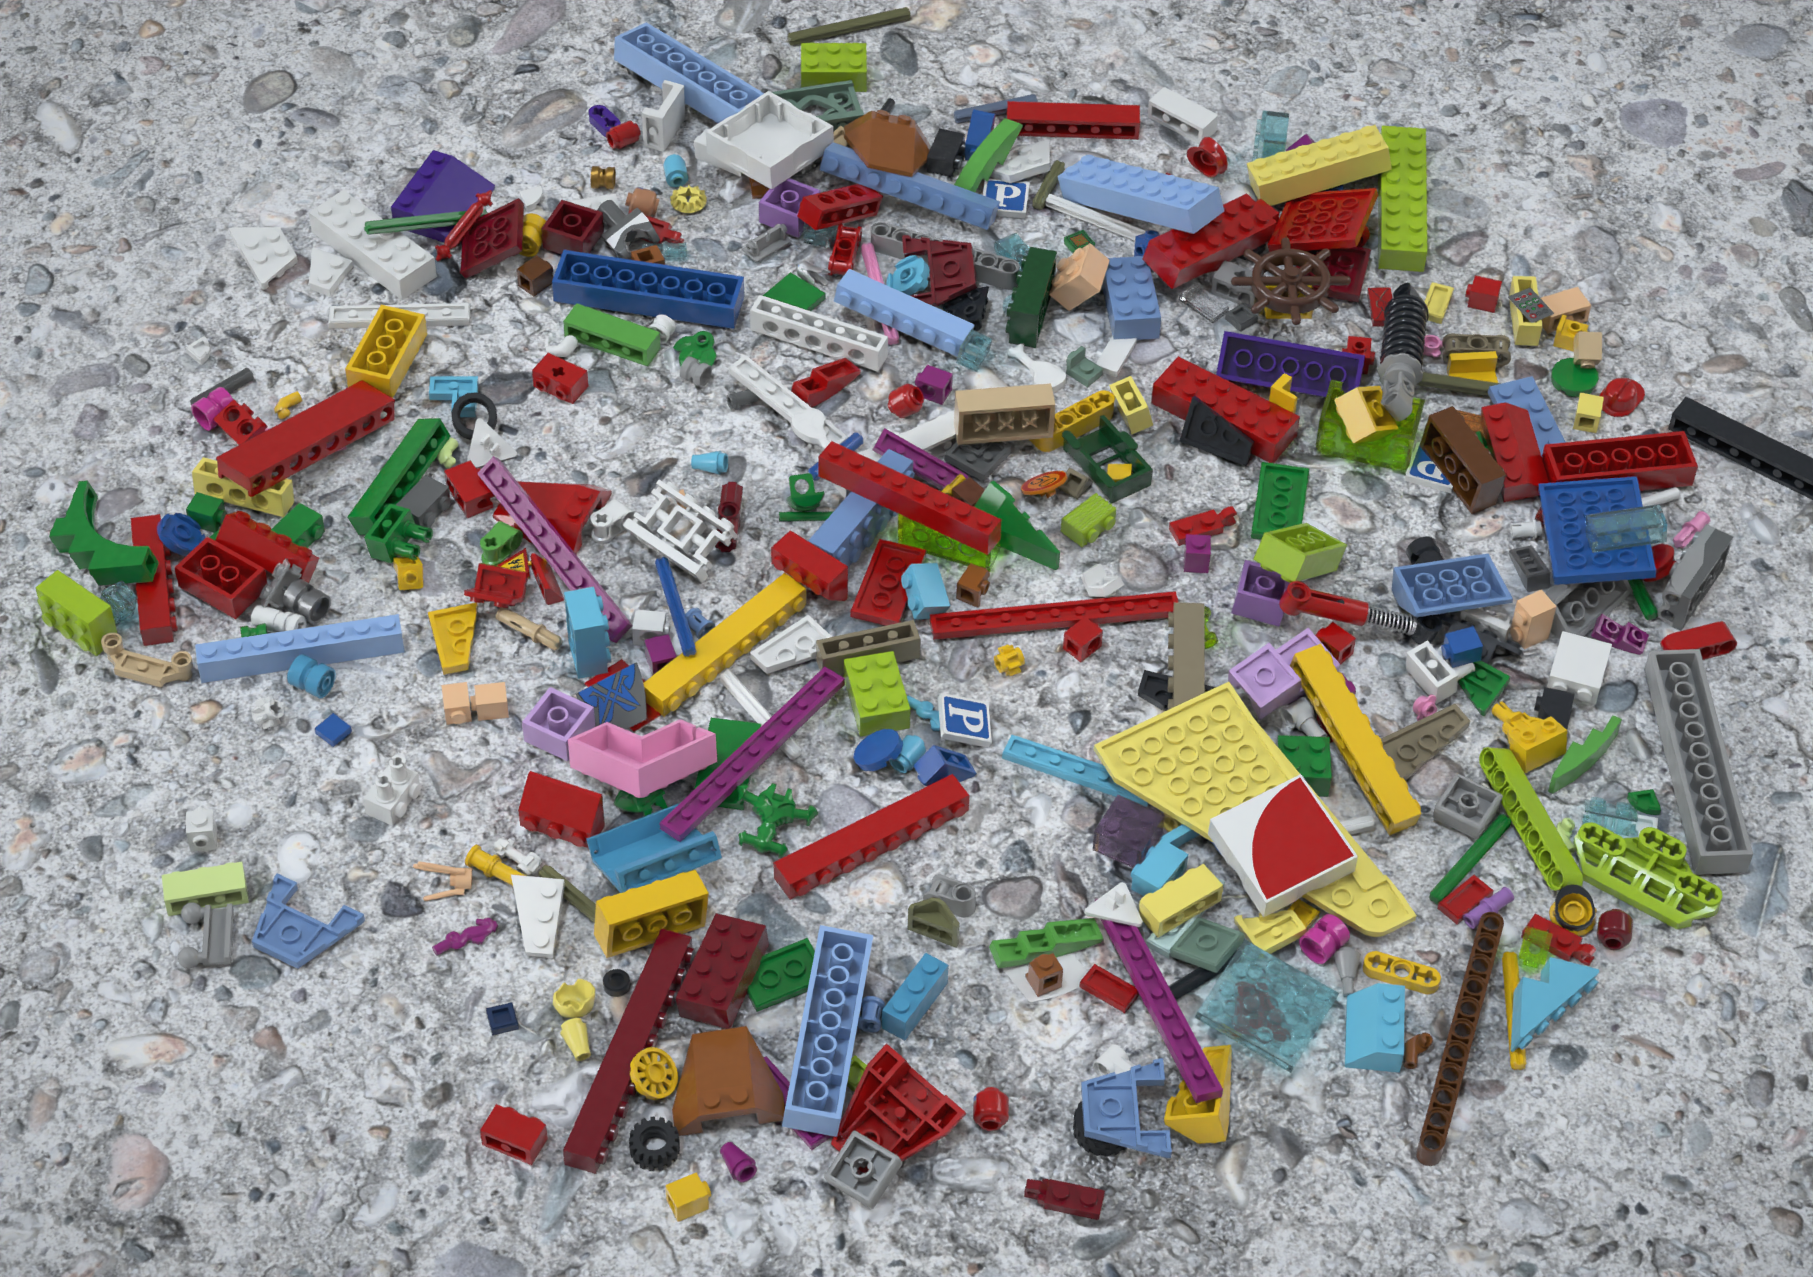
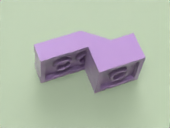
[1228,628,1340,720]

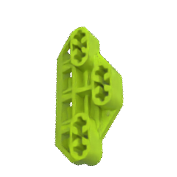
[1573,822,1723,930]

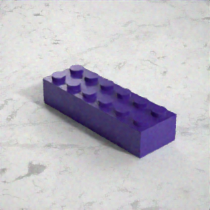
[1216,331,1365,399]

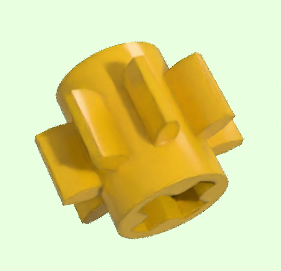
[994,644,1025,676]

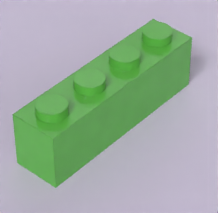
[563,303,661,367]

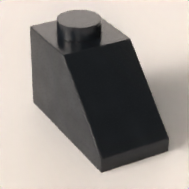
[1534,687,1575,729]

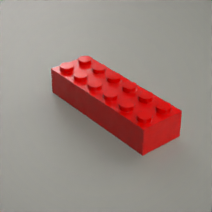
[1142,193,1277,289]
[1151,356,1300,463]
[1542,431,1698,491]

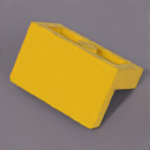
[1447,351,1498,383]
[1269,373,1297,413]

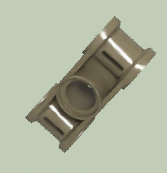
[1442,333,1511,366]

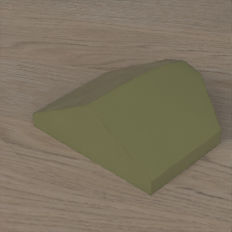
[907,898,960,948]

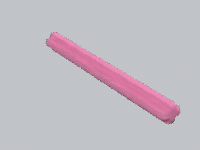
[861,243,899,345]

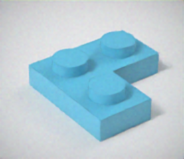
[429,376,479,417]

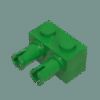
[364,503,433,564]

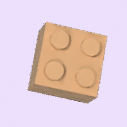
[1049,243,1110,311]

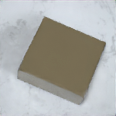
[1057,467,1093,499]

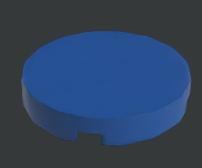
[157,513,206,556]
[853,729,903,771]

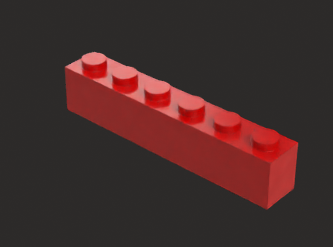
[1007,101,1140,140]
[130,514,178,646]

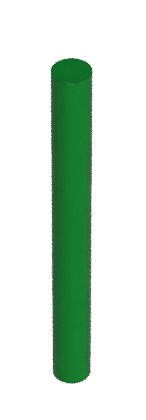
[779,511,834,522]

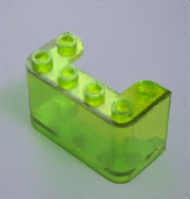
[1316,380,1425,471]

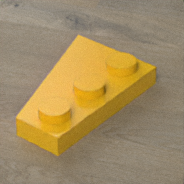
[428,602,478,675]

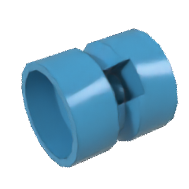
[287,654,336,699]

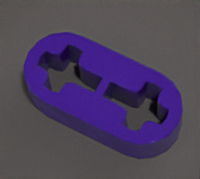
[588,105,621,137]

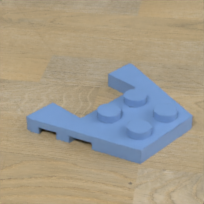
[252,873,365,969]
[1081,1058,1172,1158]

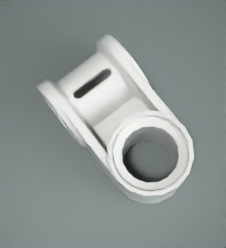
[590,499,635,544]

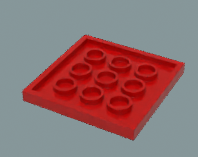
[1268,188,1378,252]

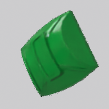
[786,473,825,512]
[613,789,668,817]

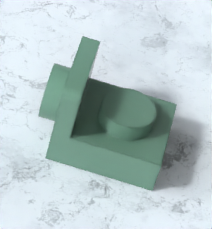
[1066,346,1103,388]

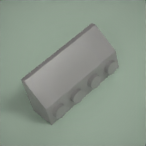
[1545,580,1633,639]

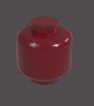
[1597,909,1633,950]

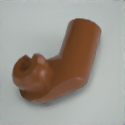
[1404,1032,1433,1069]

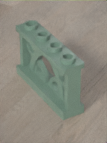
[771,80,864,132]

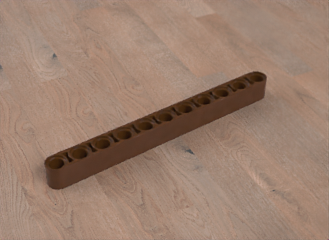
[1416,912,1504,1166]

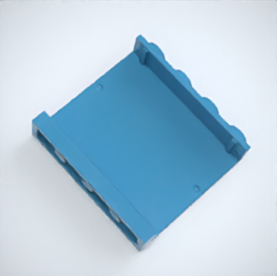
[586,803,722,893]

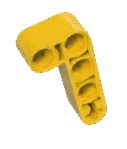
[1028,390,1115,452]

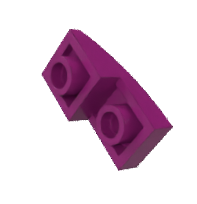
[1591,614,1649,655]

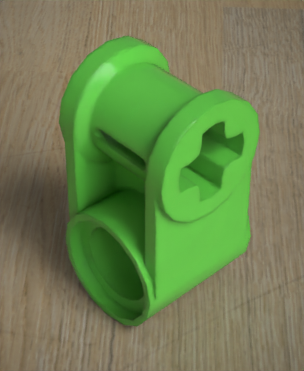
[480,521,523,566]

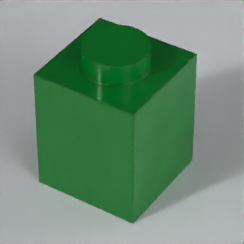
[186,492,227,533]

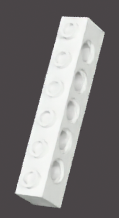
[750,295,888,371]

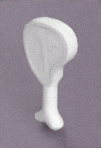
[1007,344,1066,393]
[791,408,830,449]

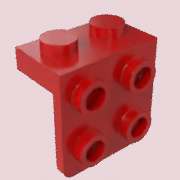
[464,563,529,608]

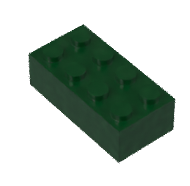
[1005,247,1057,348]

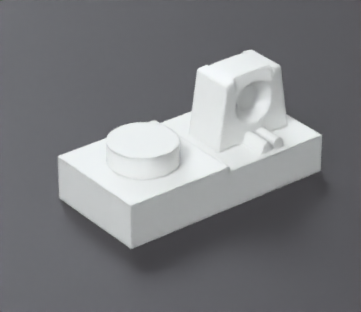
[1459,608,1511,643]

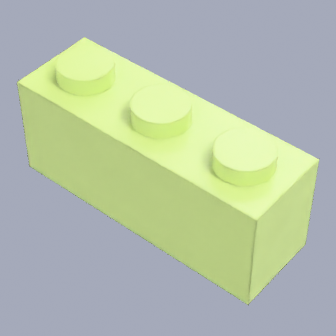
[161,862,249,916]

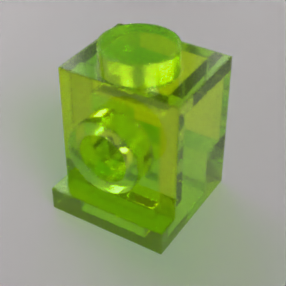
[1518,926,1553,969]

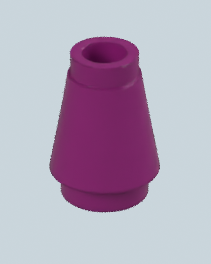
[720,1142,757,1182]

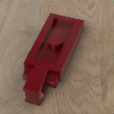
[1024,1179,1105,1220]

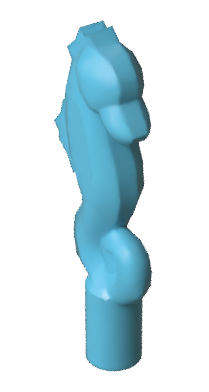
[907,695,940,731]

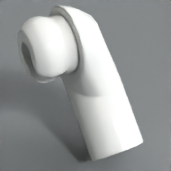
[546,335,578,357]

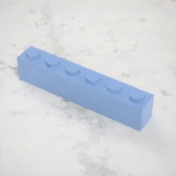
[834,269,974,357]

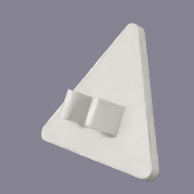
[467,418,517,468]
[1084,882,1143,927]

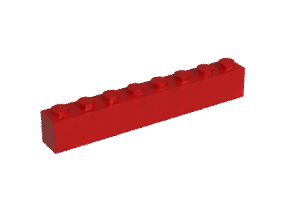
[818,441,1002,555]
[773,774,970,900]

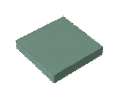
[1170,917,1245,973]

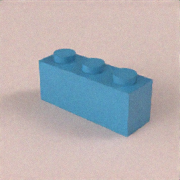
[882,953,949,1041]

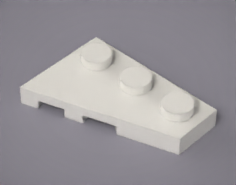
[750,615,832,674]
[511,875,565,958]

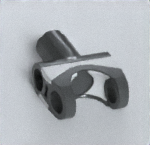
[597,200,660,260]

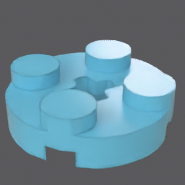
[886,255,930,296]

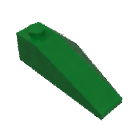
[974,480,1060,570]

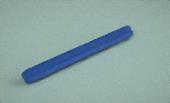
[655,557,697,657]

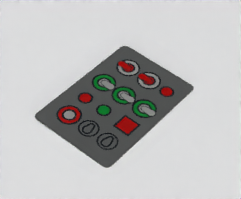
[1508,288,1554,323]

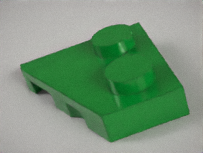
[1458,660,1510,716]

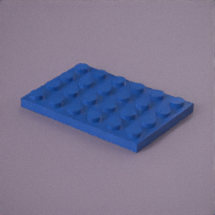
[1538,477,1656,585]

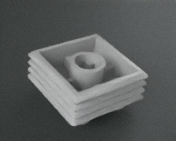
[1432,774,1503,839]
[824,1131,902,1209]

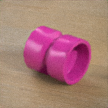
[191,387,233,431]
[1299,914,1350,964]

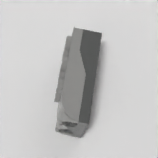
[1657,524,1733,631]

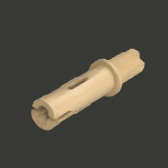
[495,607,563,650]

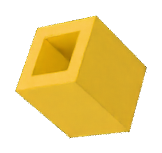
[665,1172,711,1222]

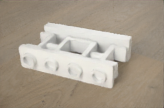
[623,480,738,583]

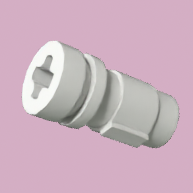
[251,605,307,633]

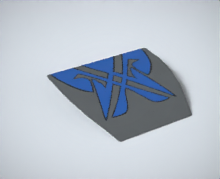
[576,662,647,730]

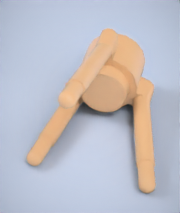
[413,861,472,901]

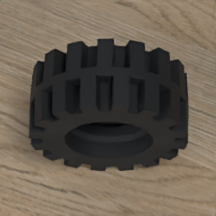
[629,1116,680,1171]

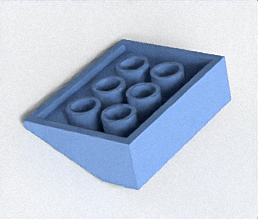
[1391,553,1513,617]

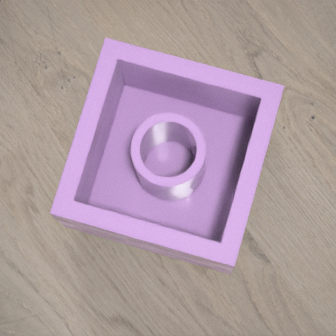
[522,687,595,761]

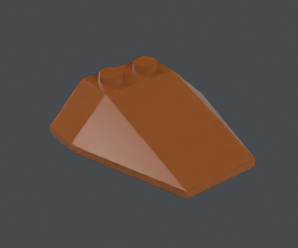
[843,110,931,177]
[672,1026,785,1136]

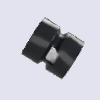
[1406,536,1445,565]

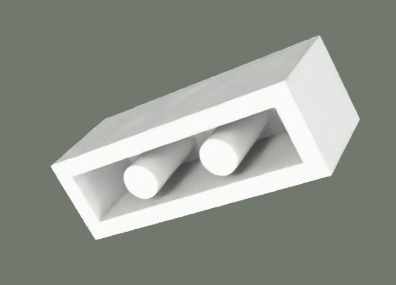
[1147,87,1218,144]

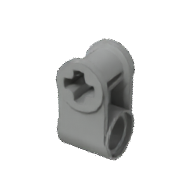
[923,874,976,918]

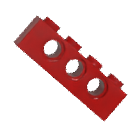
[797,184,883,230]

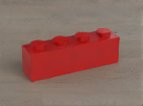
[215,511,320,583]

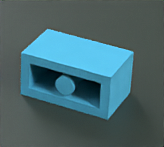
[901,563,950,620]
[1131,839,1189,896]

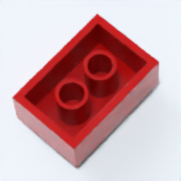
[174,536,268,619]

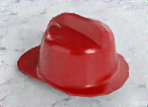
[1600,378,1645,417]

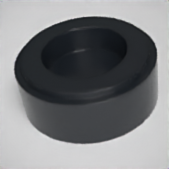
[603,969,630,997]

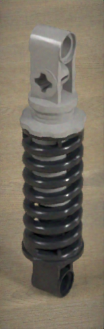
[1378,282,1429,422]

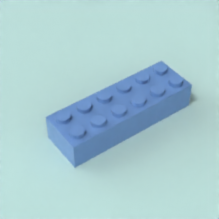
[808,449,915,568]

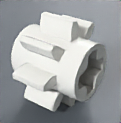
[251,696,284,729]

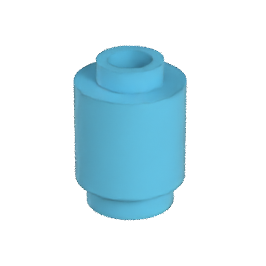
[663,154,688,187]
[890,735,926,773]

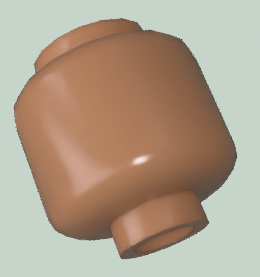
[625,187,660,217]

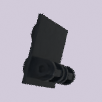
[943,286,989,332]

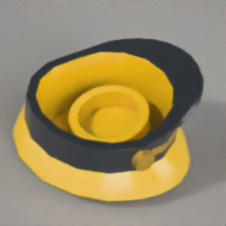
[1549,884,1597,936]

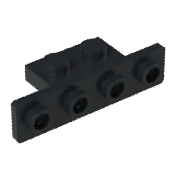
[1437,613,1524,665]

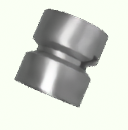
[283,579,331,624]

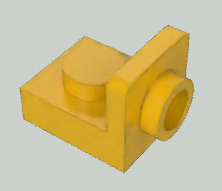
[393,556,423,590]

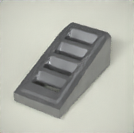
[1509,545,1551,592]

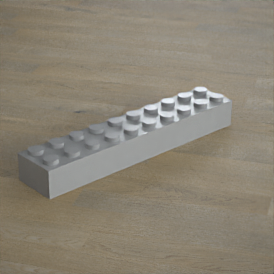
[1644,649,1753,875]

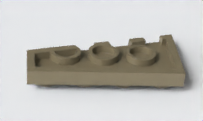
[1381,704,1470,781]

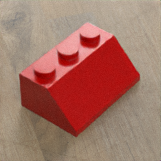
[771,530,848,601]
[518,771,605,848]

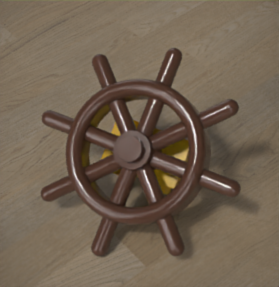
[1231,237,1351,325]

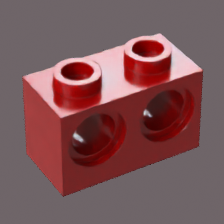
[213,399,268,445]

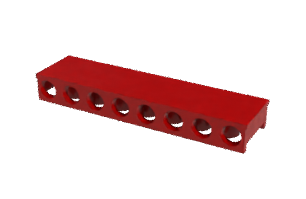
[216,380,395,497]

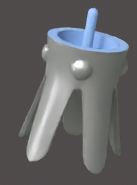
[797,261,831,289]

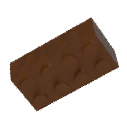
[1419,406,1506,514]

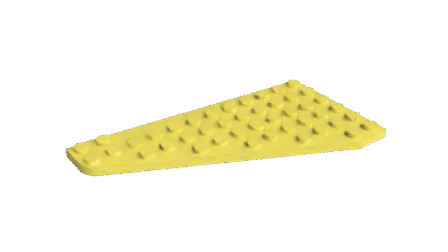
[1094,682,1417,937]

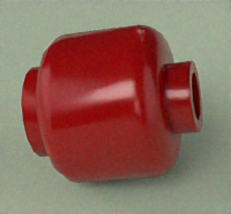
[888,384,924,418]
[973,1087,1009,1131]

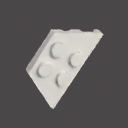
[990,139,1050,183]
[229,227,298,290]

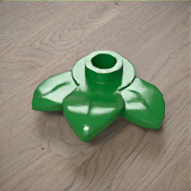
[673,331,716,367]

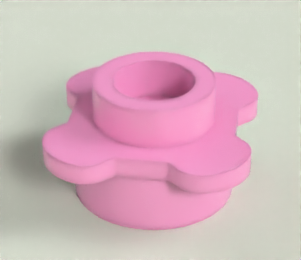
[1423,335,1443,357]
[1413,694,1437,721]

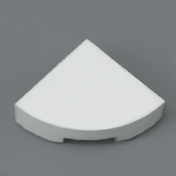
[520,186,543,212]
[185,336,210,365]

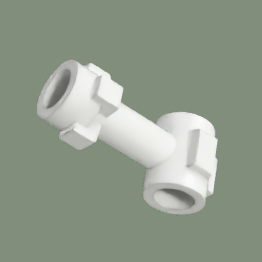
[494,837,542,876]

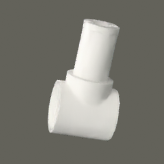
[1280,697,1327,737]

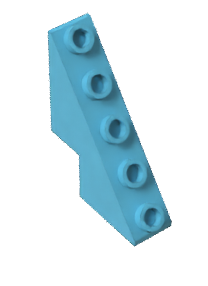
[1511,957,1599,1052]

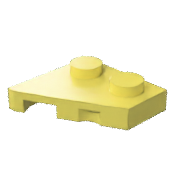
[1234,910,1307,959]

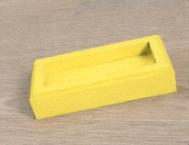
[1424,282,1454,324]

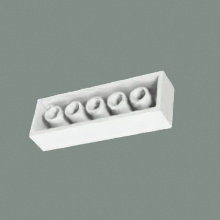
[309,190,437,300]

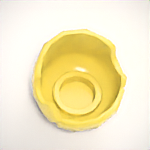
[553,979,596,1018]

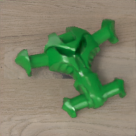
[736,783,819,858]

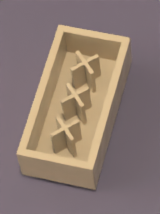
[954,383,1055,445]

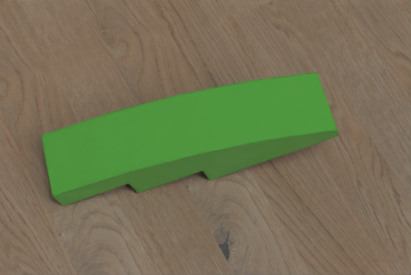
[954,118,1023,192]
[1548,715,1622,794]
[989,918,1104,968]

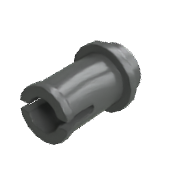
[727,389,759,410]

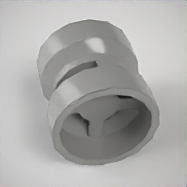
[680,356,712,387]

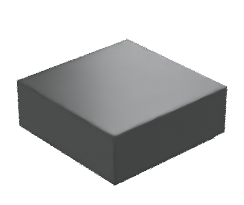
[1225,303,1258,332]

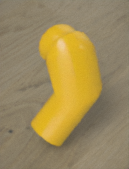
[274,391,302,420]

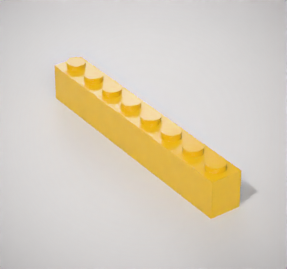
[643,573,806,717]
[1290,643,1422,836]

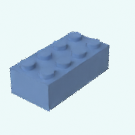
[1102,256,1161,340]

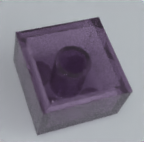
[1092,795,1165,868]

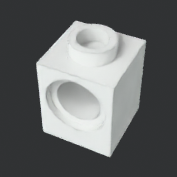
[632,610,671,646]

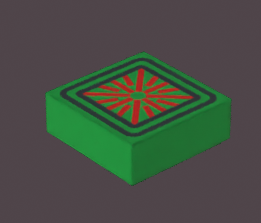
[1064,230,1095,253]

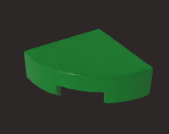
[1627,789,1661,815]

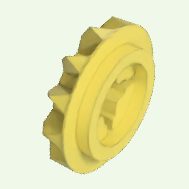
[670,185,707,213]

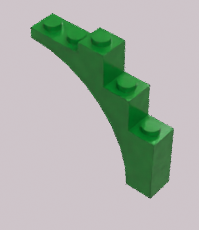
[49,480,159,586]

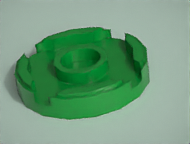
[1551,358,1599,397]

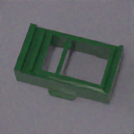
[1062,415,1153,504]

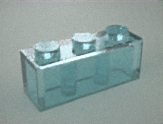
[1586,504,1667,553]

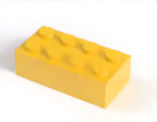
[345,304,427,398]
[594,870,709,958]

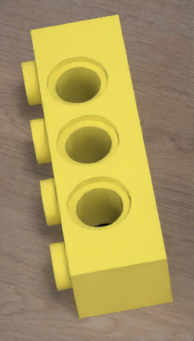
[192,457,294,517]

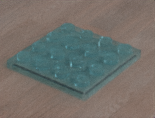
[1195,939,1339,1073]

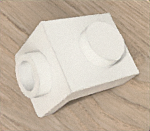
[1080,564,1124,598]

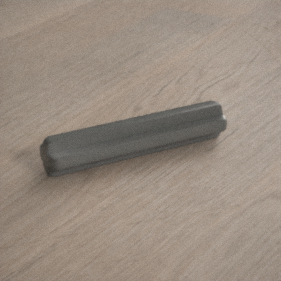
[190,368,254,405]

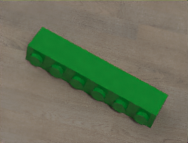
[347,418,451,535]

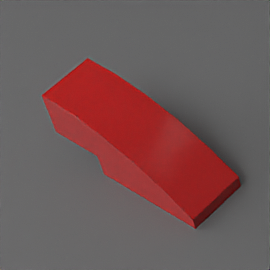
[791,358,861,408]

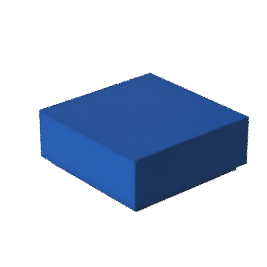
[314,713,352,747]

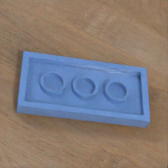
[1488,376,1565,457]

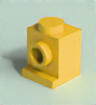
[1553,314,1589,352]

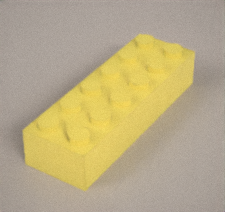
[1247,125,1392,206]

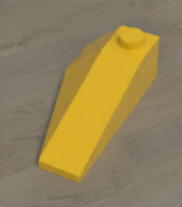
[1164,1045,1232,1144]

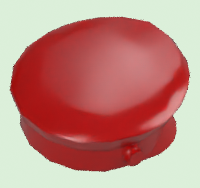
[1187,137,1228,177]
[1643,544,1677,582]

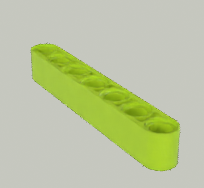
[1479,747,1583,891]

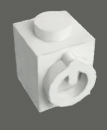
[186,807,217,852]

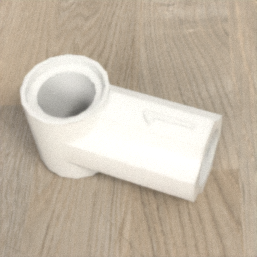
[1093,1044,1147,1096]

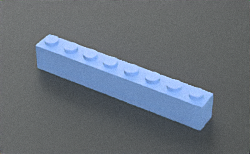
[195,614,405,683]

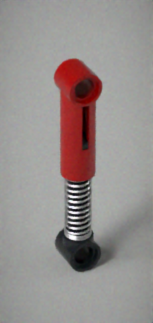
[1279,581,1442,645]

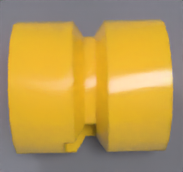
[518,213,546,257]

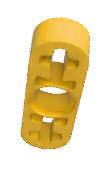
[1362,951,1441,994]

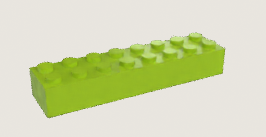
[1378,125,1427,272]

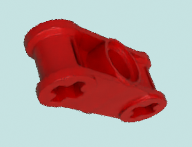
[828,224,862,276]

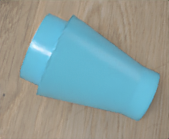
[691,451,728,475]

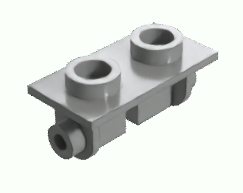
[742,224,792,263]
[260,558,302,610]

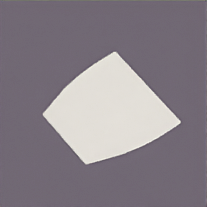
[1002,953,1088,1002]

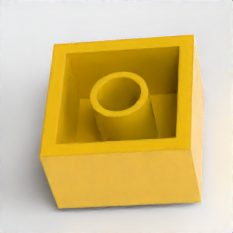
[1334,386,1399,443]

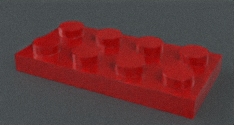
[850,539,927,626]

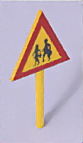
[497,548,548,578]

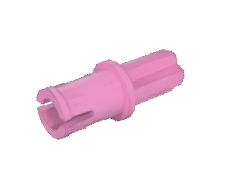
[1673,511,1711,549]

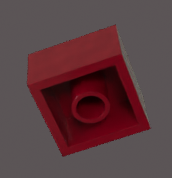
[541,200,604,254]

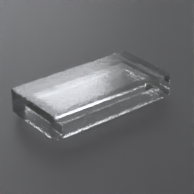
[1179,283,1229,323]

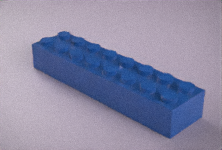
[552,250,745,329]

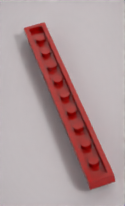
[930,591,1179,640]

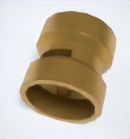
[590,166,616,189]

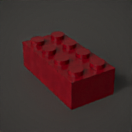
[676,913,769,1029]

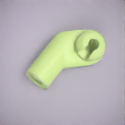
[437,438,459,469]
[1556,818,1576,855]

